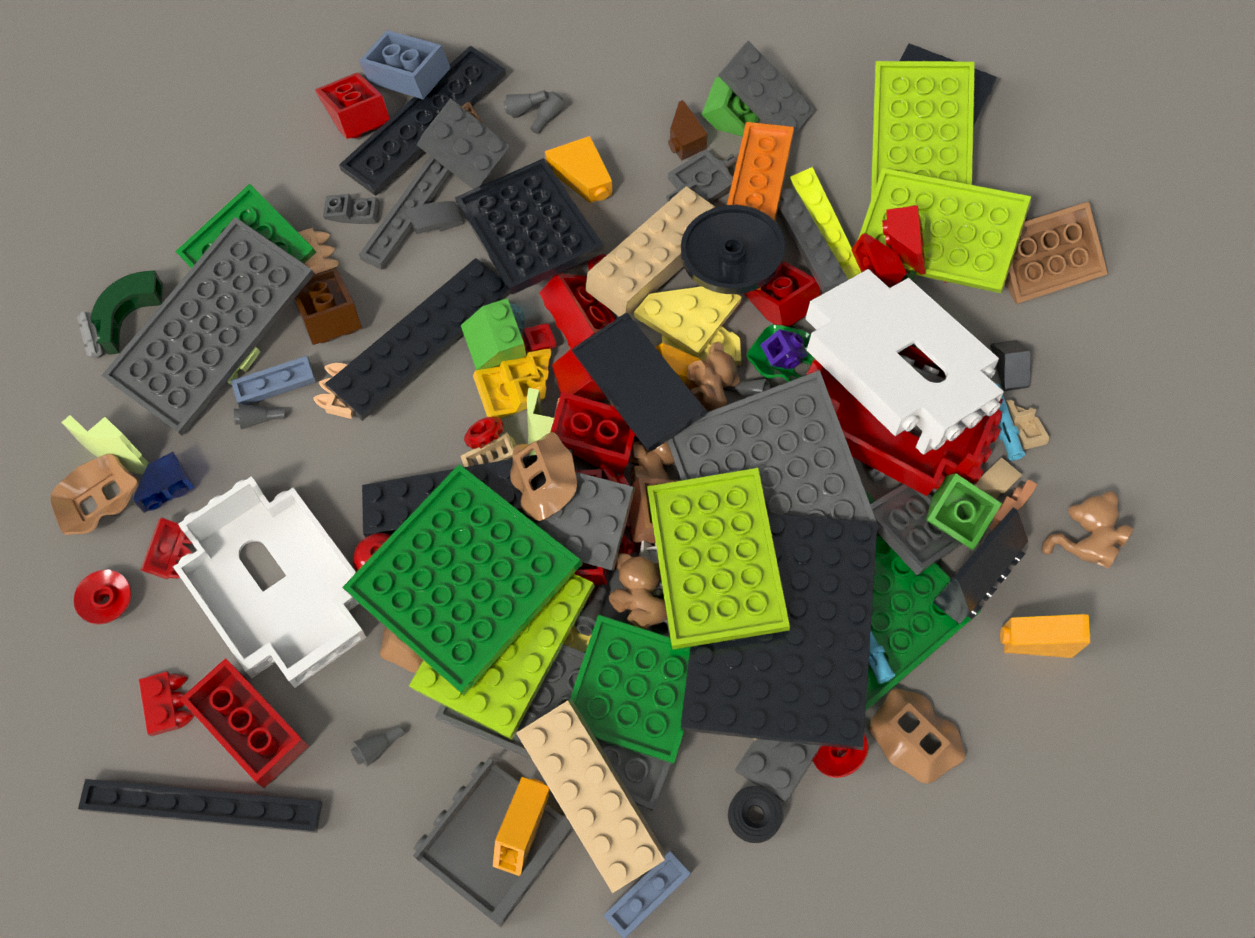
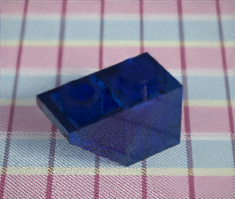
[133,452,194,513]

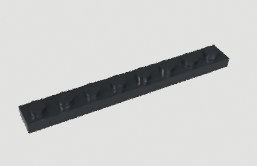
[78,779,322,833]

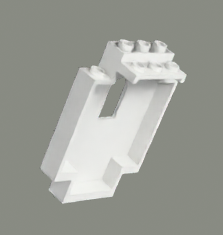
[806,269,1004,455]
[174,476,367,688]

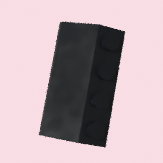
[933,507,1029,624]

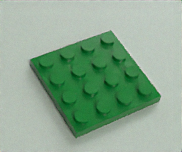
[175,183,316,269]
[570,615,690,764]

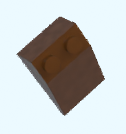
[294,267,362,345]

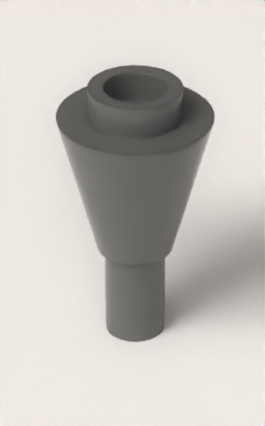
[503,90,548,118]
[530,91,565,134]
[723,379,772,397]
[234,403,285,429]
[574,587,607,636]
[350,725,405,767]

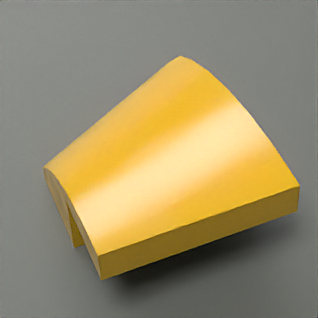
[473,349,551,418]

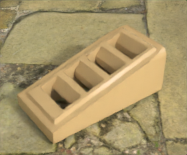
[460,433,517,467]

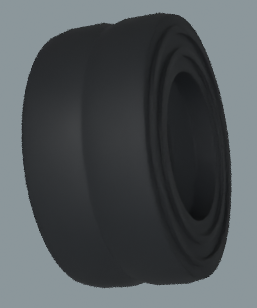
[728,786,783,843]

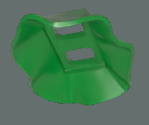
[746,325,814,382]

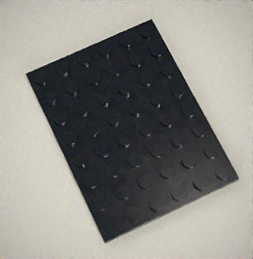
[680,513,877,750]

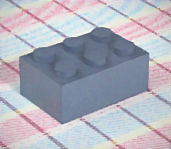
[359,30,451,99]

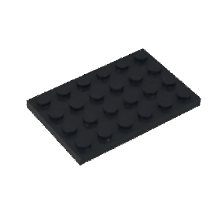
[455,158,605,295]

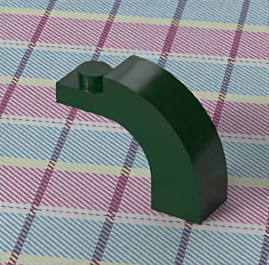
[90,270,163,354]

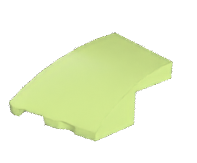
[527,388,554,456]
[61,415,157,475]

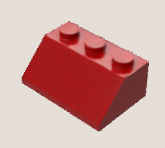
[539,273,616,348]

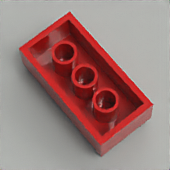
[180,658,309,788]

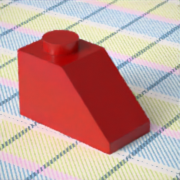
[851,233,907,288]

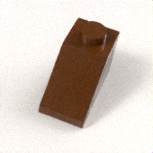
[668,100,708,161]

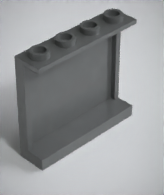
[413,758,574,927]

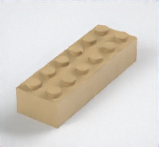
[586,186,715,317]
[517,698,666,893]

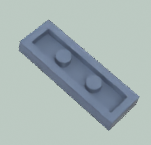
[231,356,316,405]
[603,851,691,938]

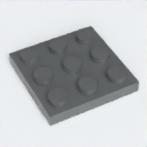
[537,472,636,570]
[870,484,963,576]

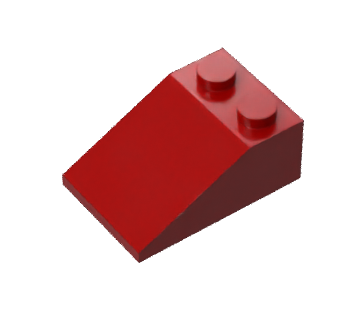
[315,72,390,139]
[743,261,821,327]
[550,392,635,474]

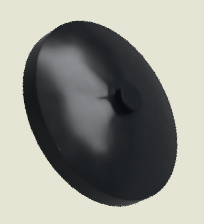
[681,205,785,294]

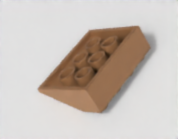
[1005,201,1108,304]

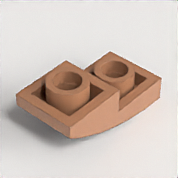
[989,479,1038,530]

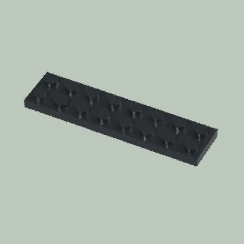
[339,45,506,196]
[325,258,511,421]
[362,449,576,537]

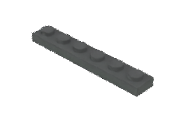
[359,156,451,270]
[777,187,848,294]

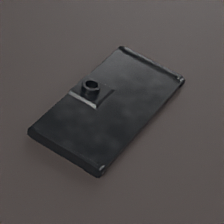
[572,313,708,452]

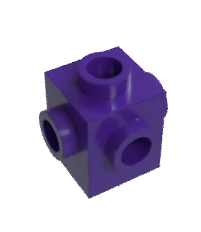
[761,329,808,369]

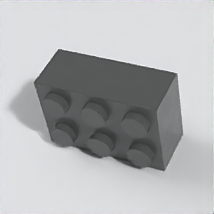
[417,99,510,189]

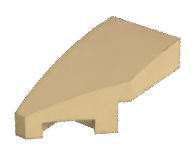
[1006,400,1049,450]
[974,458,1022,499]

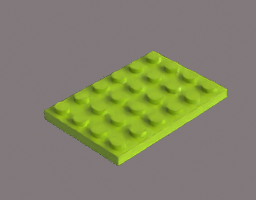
[870,61,975,202]
[858,168,1031,294]
[647,468,790,649]
[409,574,594,740]

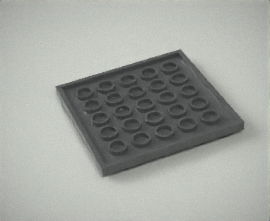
[667,370,879,529]

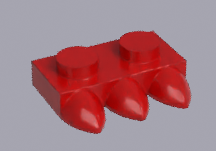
[140,517,192,580]
[139,671,194,736]

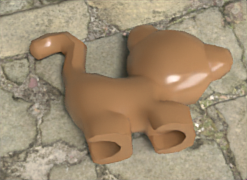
[686,342,740,412]
[629,441,675,486]
[1041,490,1134,569]
[609,553,668,630]

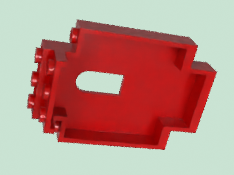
[805,345,1003,496]

